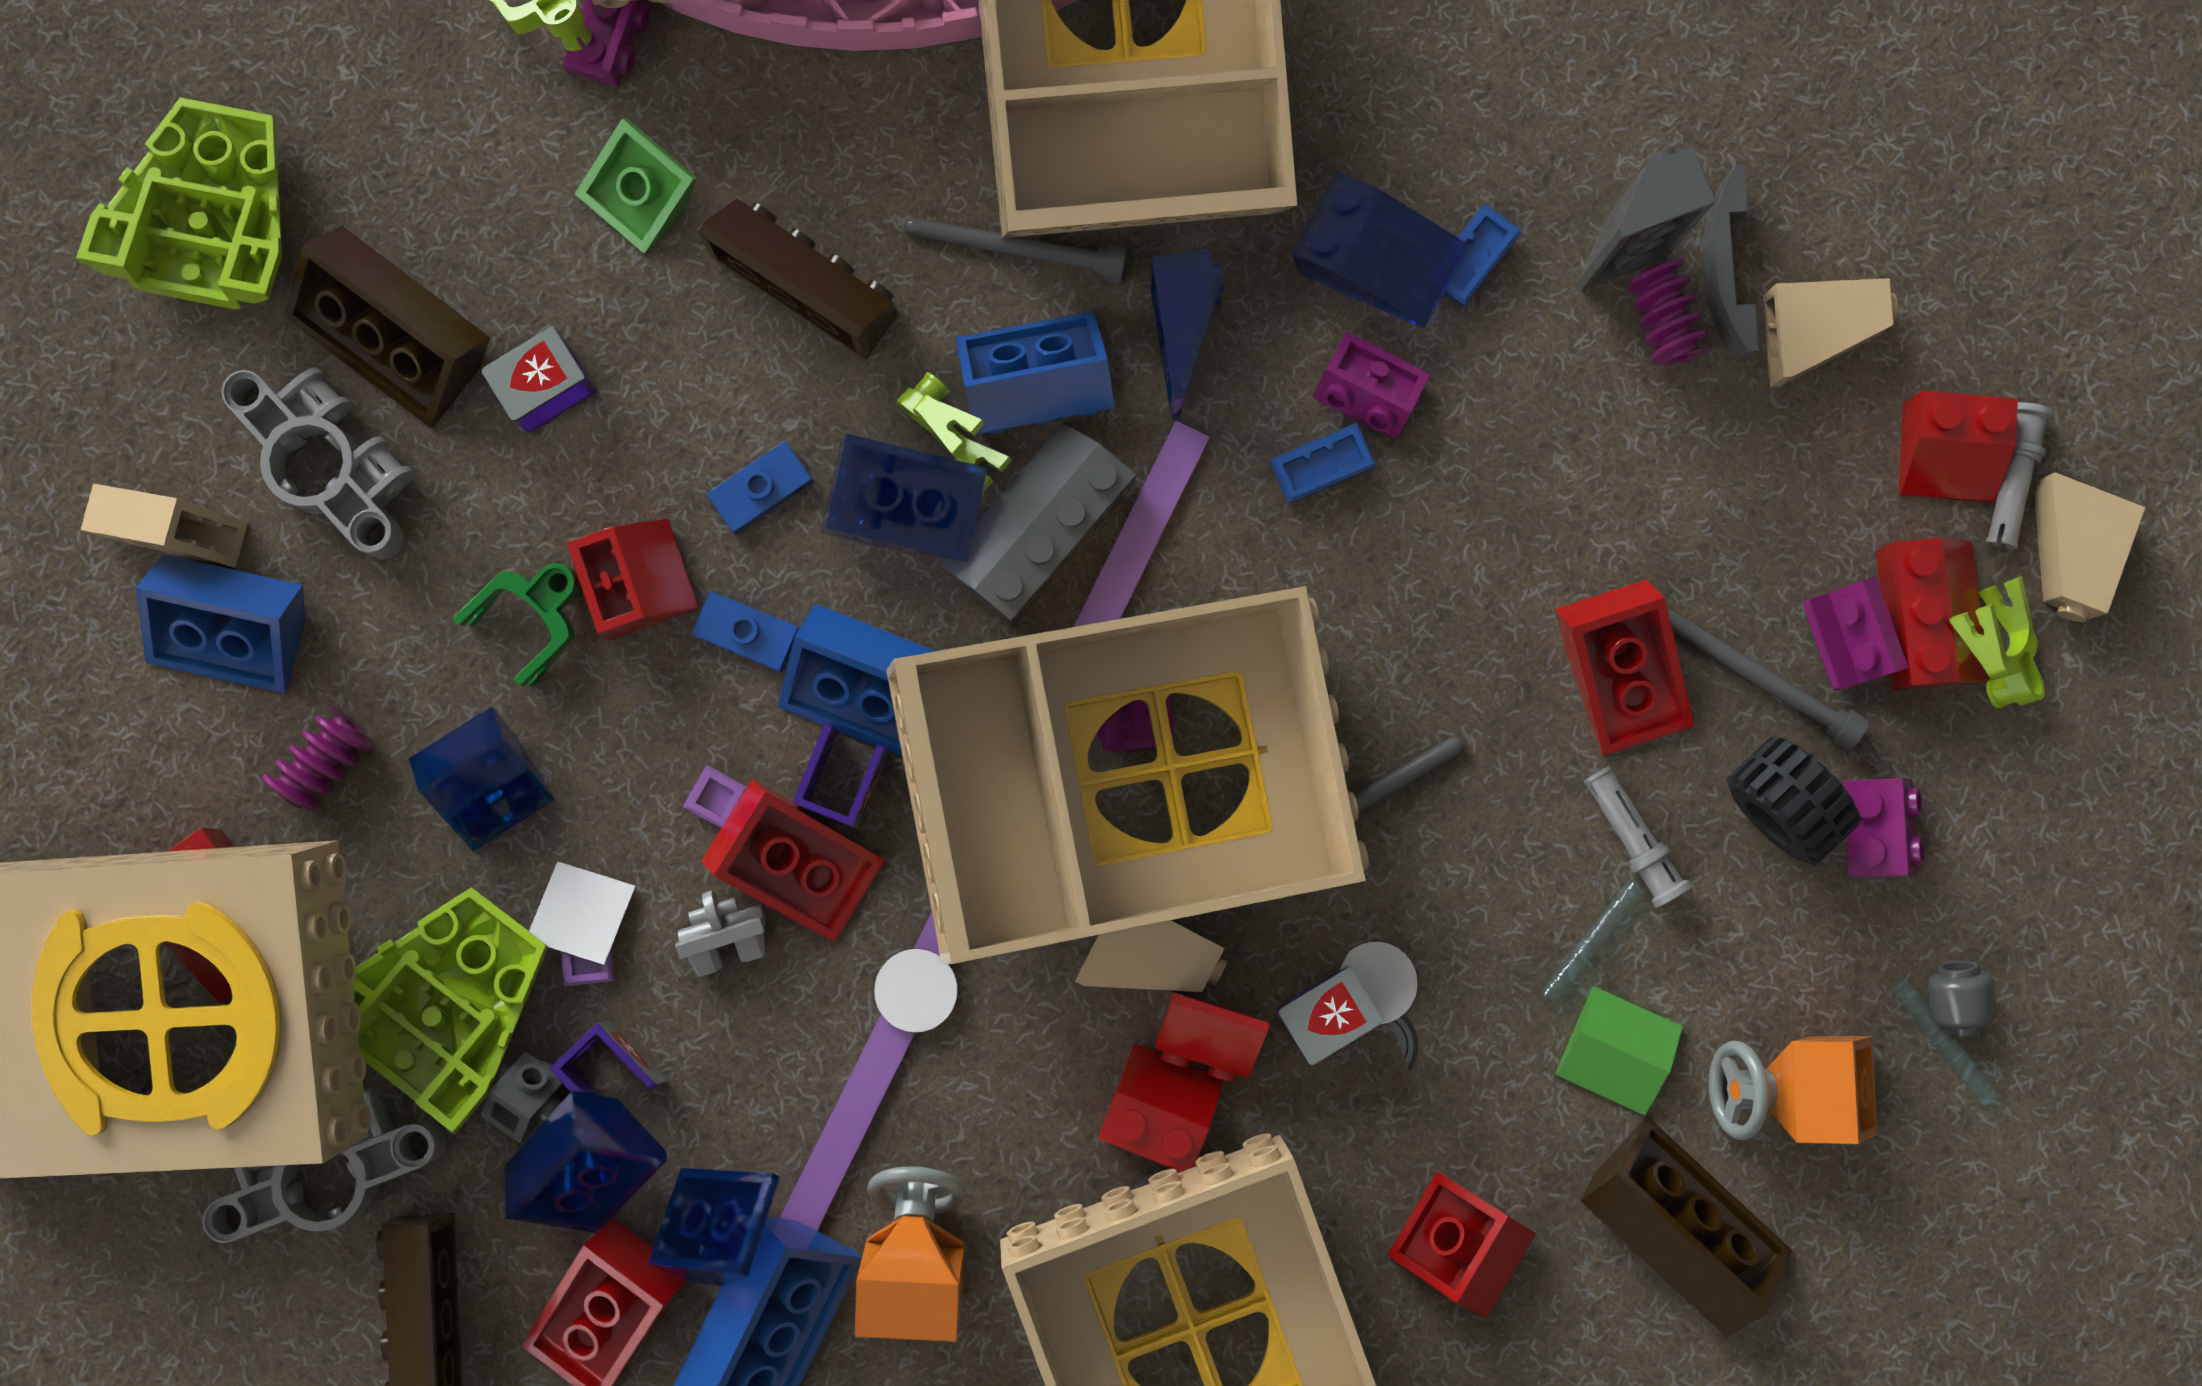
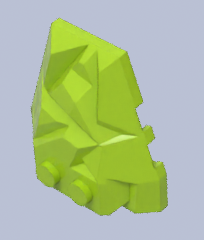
[76,98,282,310]
[353,887,548,1134]

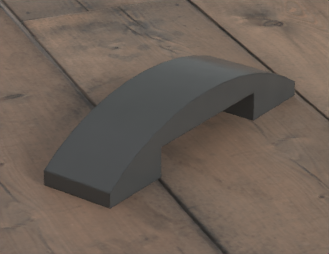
[1702,165,1759,362]

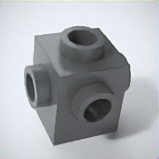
[480,1051,563,1144]

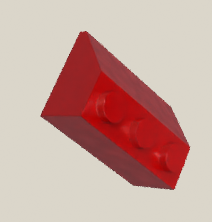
[1876,538,1989,691]

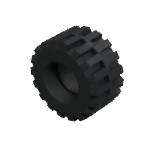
[1727,736,1861,866]

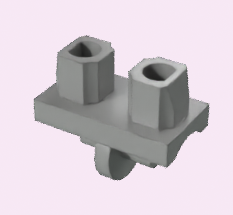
[675,890,766,977]

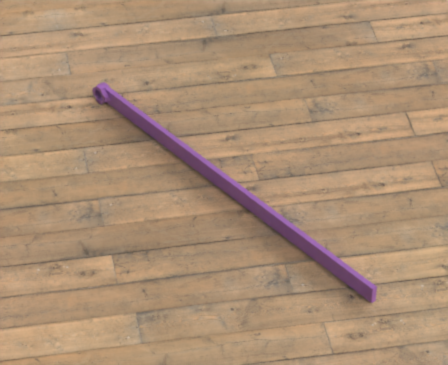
[780,421,1210,1231]

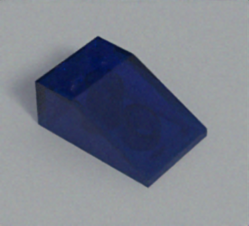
[1293,171,1467,329]
[1149,249,1224,420]
[820,434,987,562]
[648,1168,780,1286]

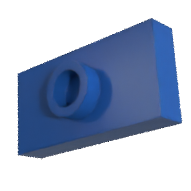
[1426,203,1522,308]
[1269,423,1377,505]
[706,441,813,535]
[691,591,800,672]

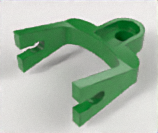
[452,563,583,686]

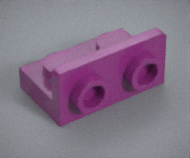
[562,0,651,88]
[1313,331,1430,439]
[1803,577,1909,691]

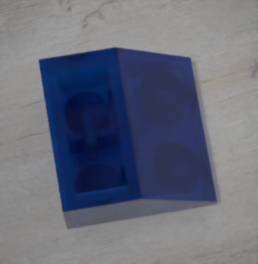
[409,706,555,851]

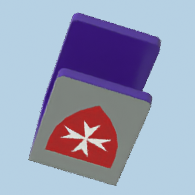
[482,326,598,433]
[792,724,890,829]
[1277,966,1385,1065]
[549,1020,667,1131]

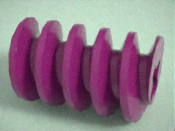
[1629,258,1712,366]
[261,704,373,810]

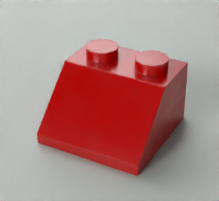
[1898,391,2018,503]
[1153,991,1270,1083]
[1098,1043,1224,1172]
[1387,1171,1537,1319]

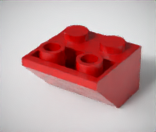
[567,519,700,640]

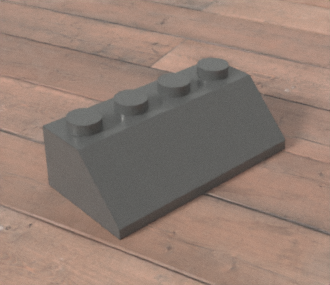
[1577,147,1716,291]
[940,423,1136,627]

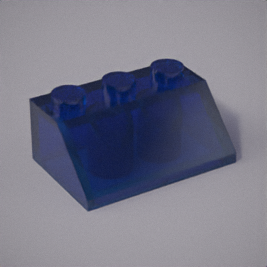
[504,1090,667,1233]

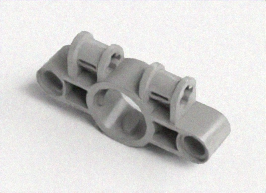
[221,367,414,559]
[202,1087,447,1243]

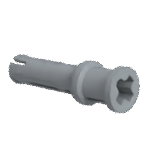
[1986,402,2055,550]
[1583,765,1693,908]

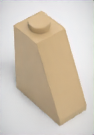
[1763,278,1898,387]
[2033,473,2145,622]
[81,483,248,568]
[1075,920,1227,992]

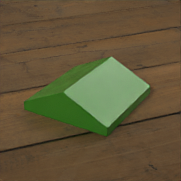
[575,118,697,254]
[1555,986,1683,1115]

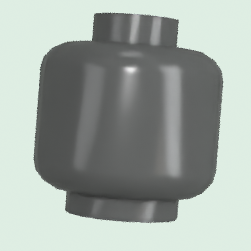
[1927,961,1997,1036]

